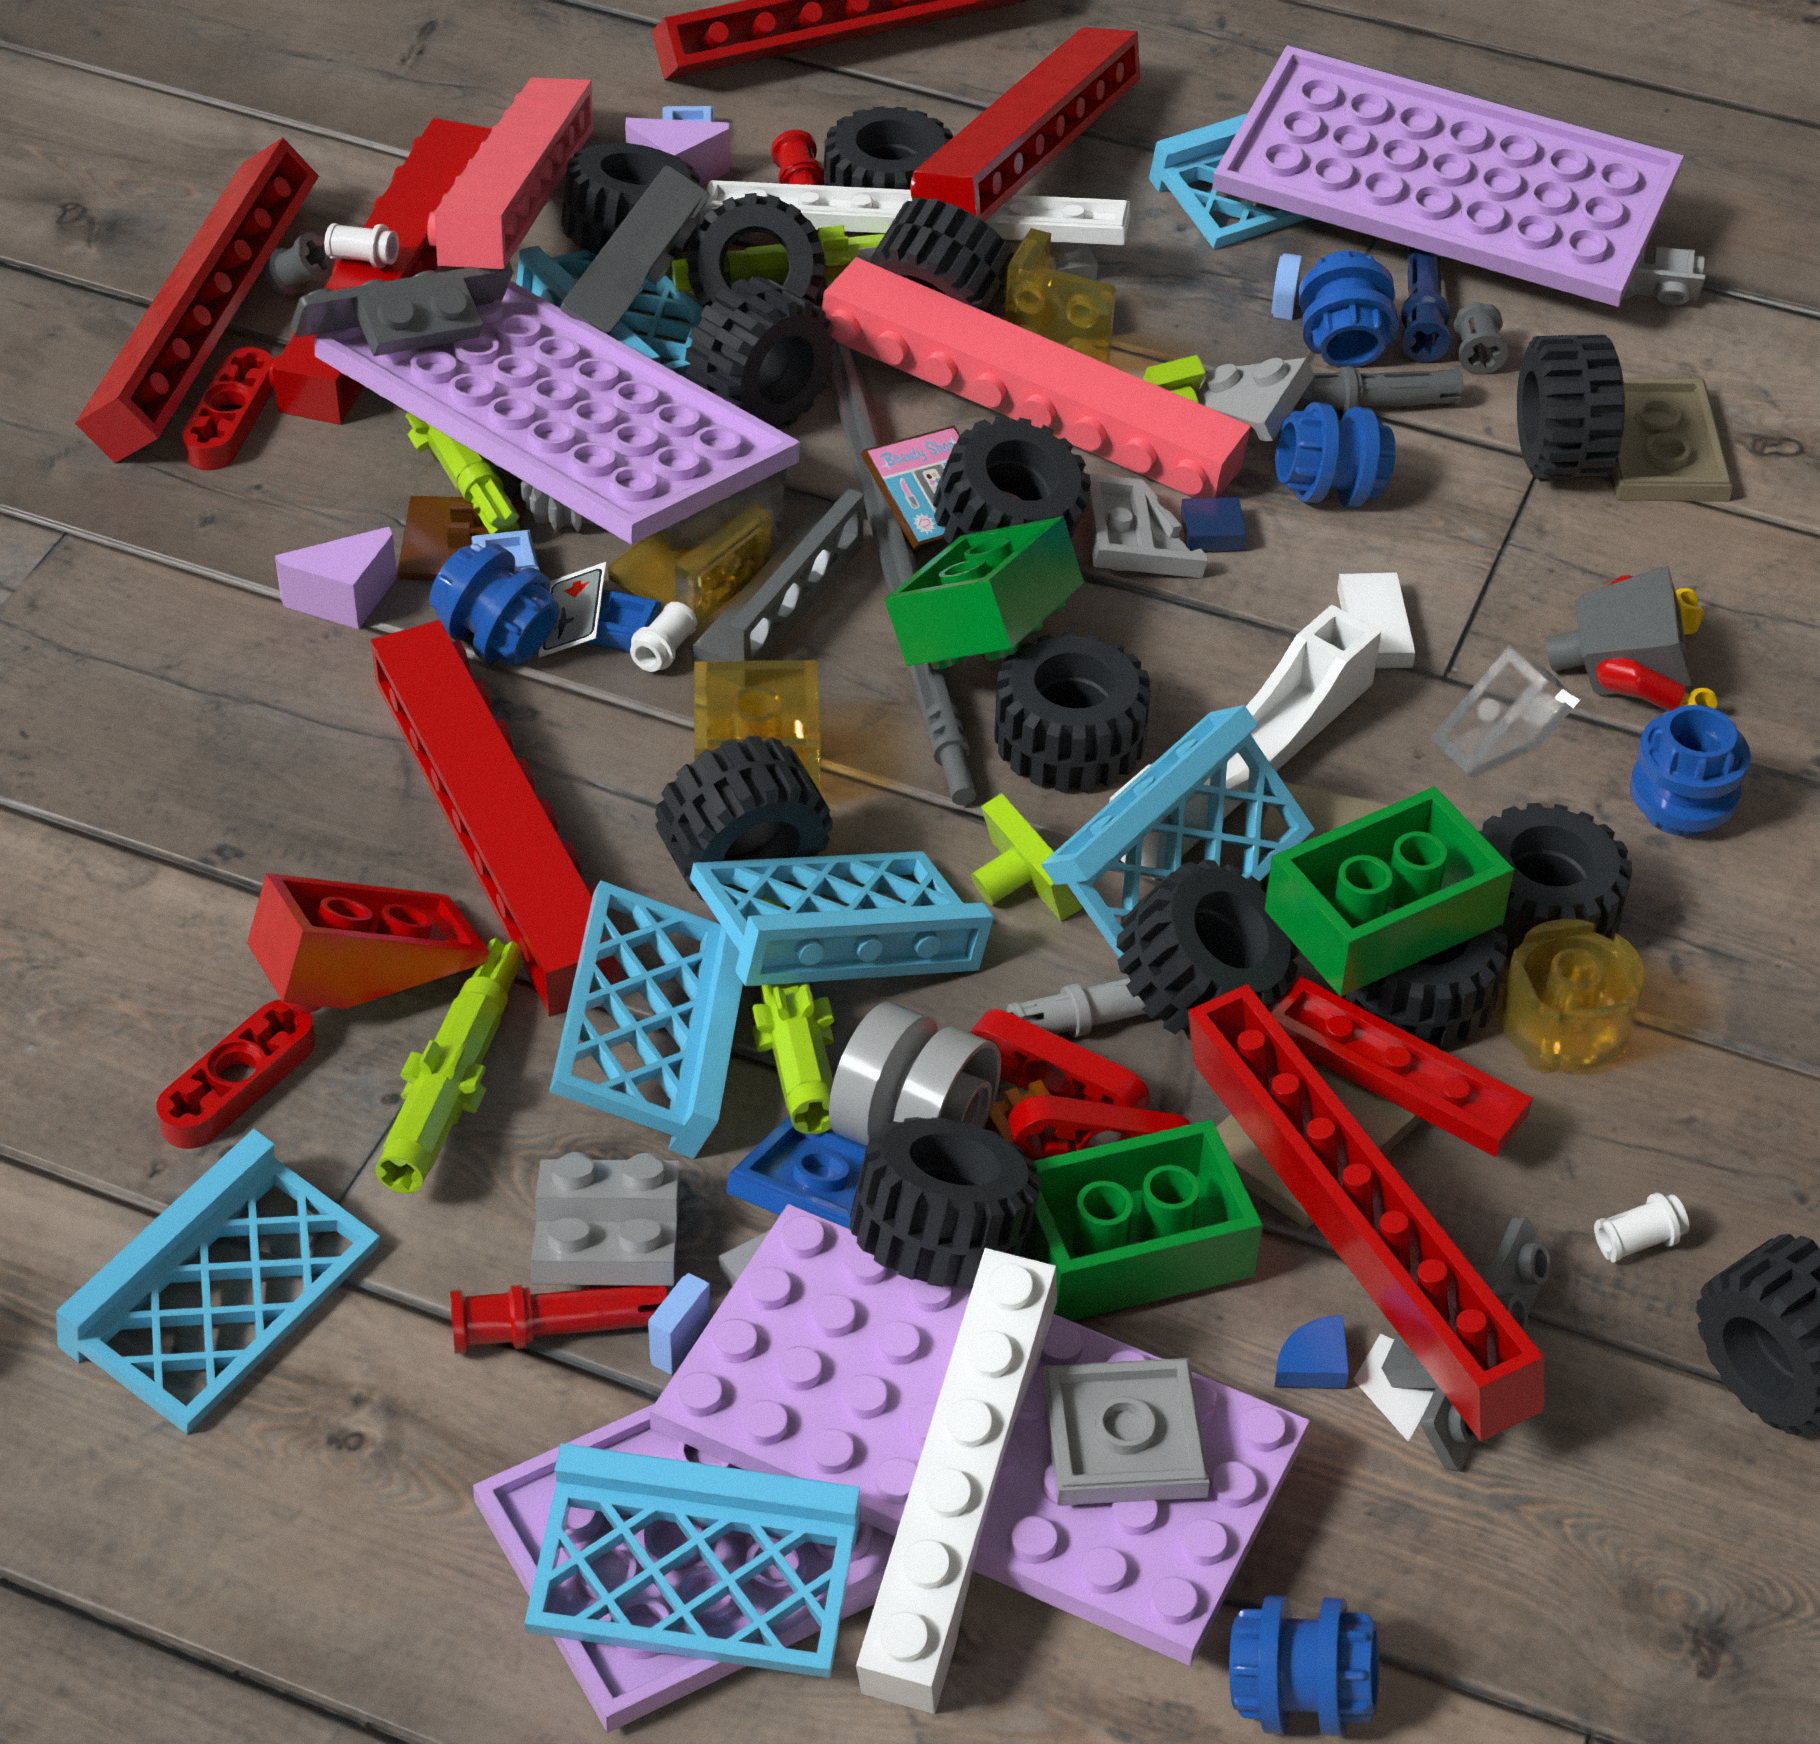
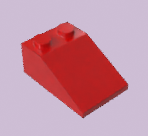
[247,873,489,1012]

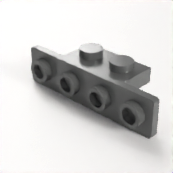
[560,166,710,335]
[291,262,514,356]
[1381,1217,1550,1470]

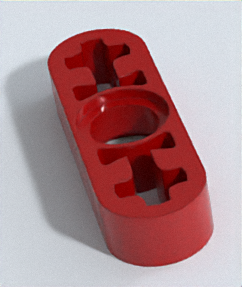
[182,347,274,470]
[156,1000,315,1149]
[969,1009,1150,1132]
[1008,1095,1191,1161]

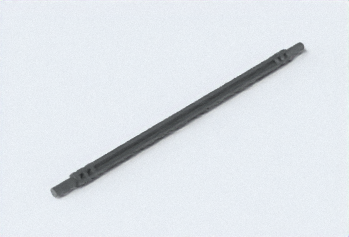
[815,279,976,806]

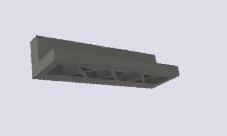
[693,488,864,684]

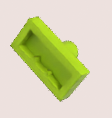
[971,793,1082,922]

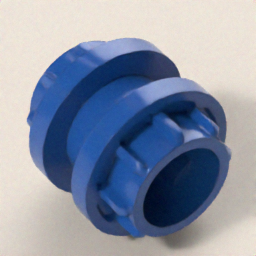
[1299,250,1399,368]
[1275,402,1396,508]
[429,543,559,666]
[1630,705,1751,837]
[1229,1595,1379,1737]

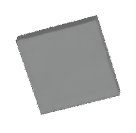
[1041,1358,1210,1506]

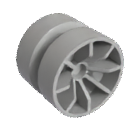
[829,1002,1001,1146]

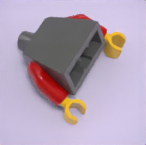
[1545,566,1718,711]

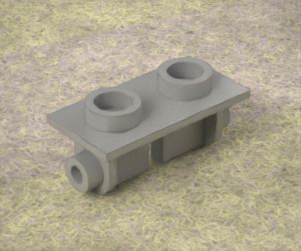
[1622,246,1705,305]

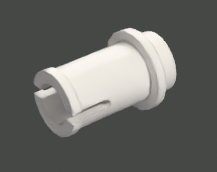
[324,223,399,269]
[630,602,698,672]
[1594,1192,1689,1263]

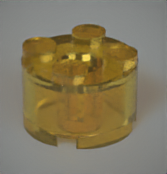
[1500,919,1645,1073]

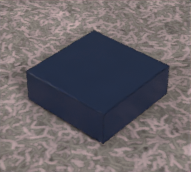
[1181,497,1246,552]

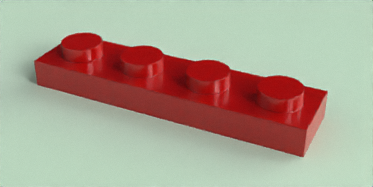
[1269,976,1533,1158]

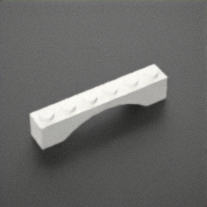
[1109,604,1381,881]
[856,1248,1057,1714]

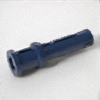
[1401,246,1450,363]

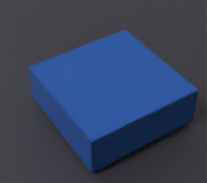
[586,590,661,653]

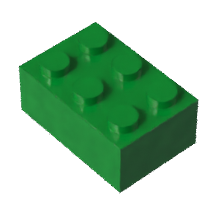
[884,516,1084,669]
[1265,786,1514,997]
[1025,1119,1263,1321]

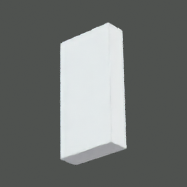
[1337,573,1416,669]

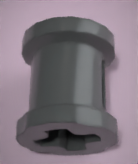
[264,232,335,297]
[1453,302,1509,374]

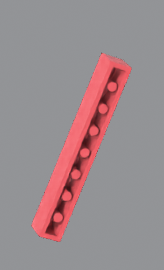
[427,77,593,269]
[822,257,1251,498]

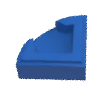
[1274,1315,1349,1388]

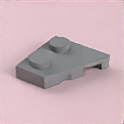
[1196,358,1315,441]
[1085,473,1208,578]

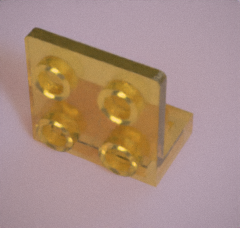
[1005,228,1116,365]
[608,504,771,626]

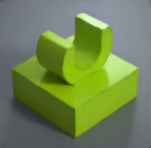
[1143,355,1206,403]

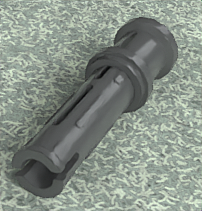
[1293,366,1463,416]

